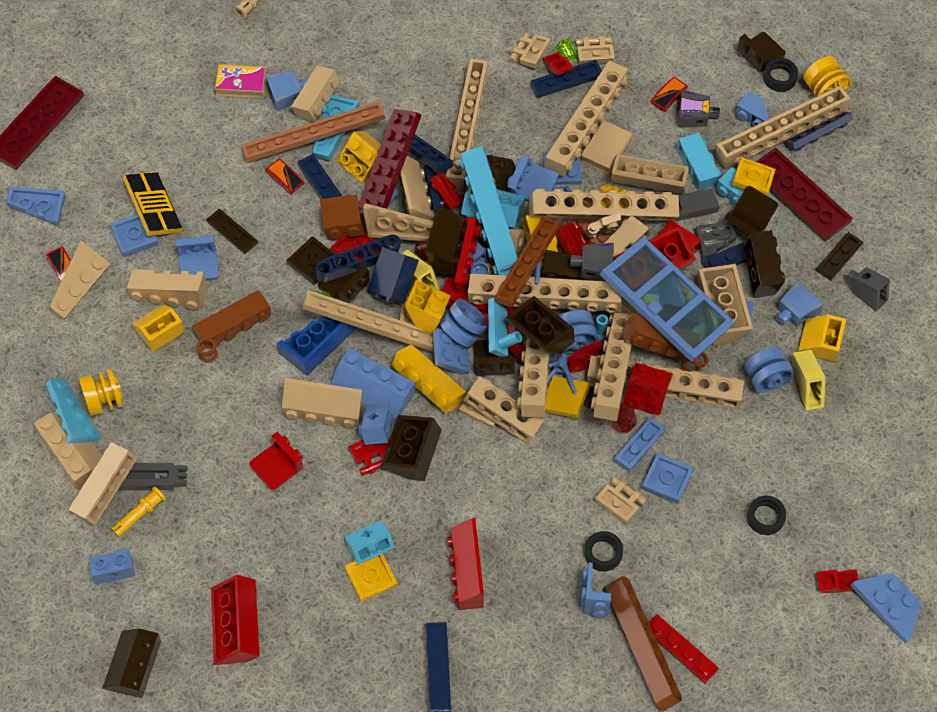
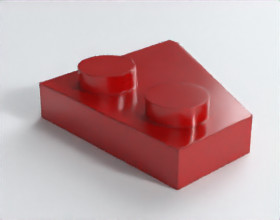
[430,172,465,210]

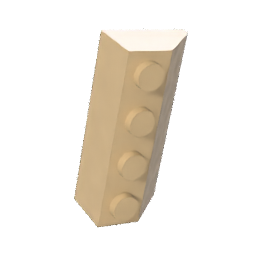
[611,154,689,194]
[398,156,435,221]
[696,264,753,345]
[282,378,364,429]
[33,412,102,490]

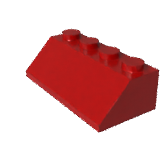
[613,227,696,291]
[448,518,484,610]
[211,575,260,665]

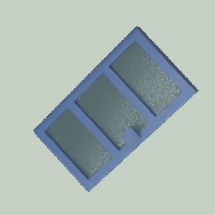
[600,237,735,362]

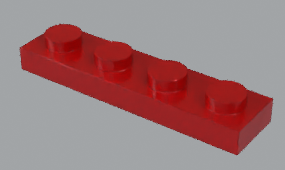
[454,218,481,292]
[649,614,719,684]

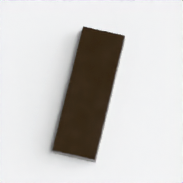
[206,208,258,254]
[816,232,864,281]

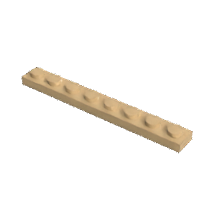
[302,290,434,352]

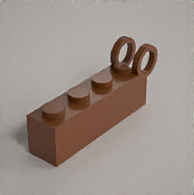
[192,290,272,363]
[624,314,709,372]

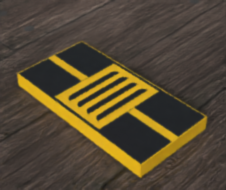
[123,172,183,236]

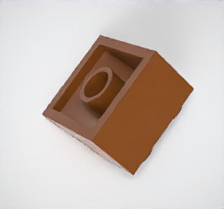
[320,194,364,240]

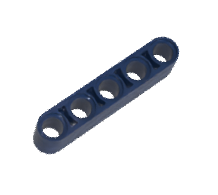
[315,234,401,283]
[426,622,451,712]

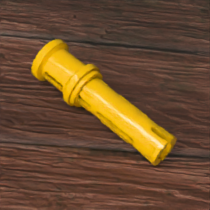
[111,486,166,538]

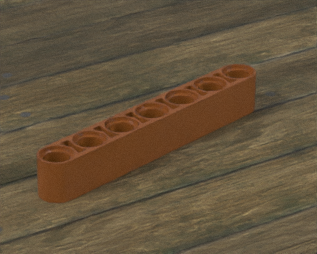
[606,576,682,712]

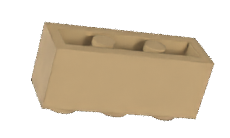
[291,66,340,122]

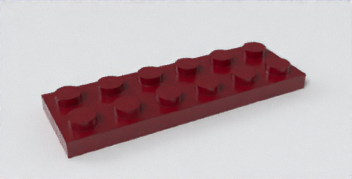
[0,76,84,170]
[359,109,422,214]
[756,147,853,242]

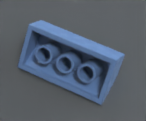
[330,348,416,422]

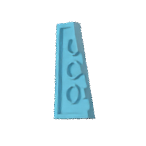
[312,95,360,161]
[46,379,101,443]

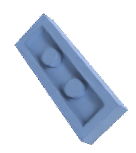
[614,417,666,472]

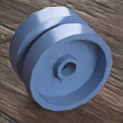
[440,299,487,347]
[560,310,599,354]
[744,347,795,393]

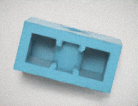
[345,520,394,565]

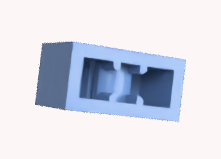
[359,403,393,445]
[89,549,135,585]

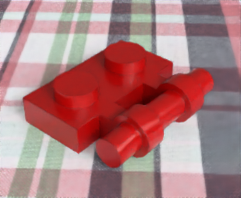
[556,221,591,256]
[349,440,390,476]

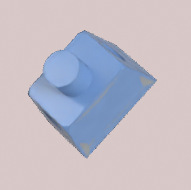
[266,72,308,111]
[776,281,824,327]

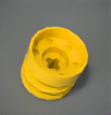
[803,56,852,97]
[79,368,123,417]

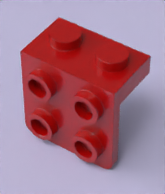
[623,362,673,416]
[249,431,303,490]

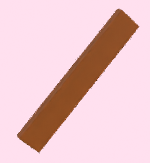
[494,217,560,307]

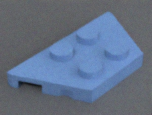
[850,573,922,644]

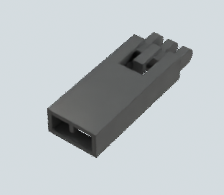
[652,188,720,224]
[118,463,188,491]

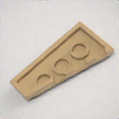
[363,203,434,241]
[48,240,110,320]

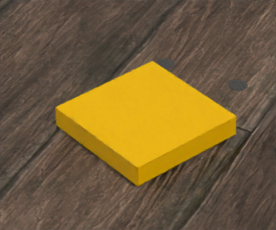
[732,157,776,196]
[545,376,590,418]
[344,554,398,602]

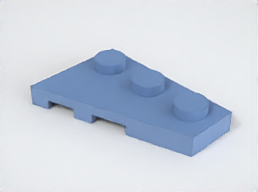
[6,187,66,226]

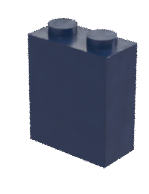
[368,247,419,304]

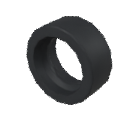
[763,58,798,92]
[747,495,786,536]
[585,531,623,572]

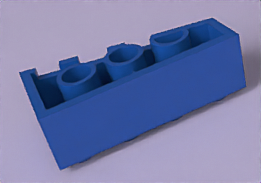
[277,316,358,376]

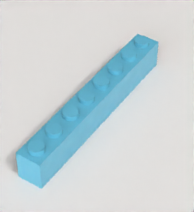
[459,146,518,276]

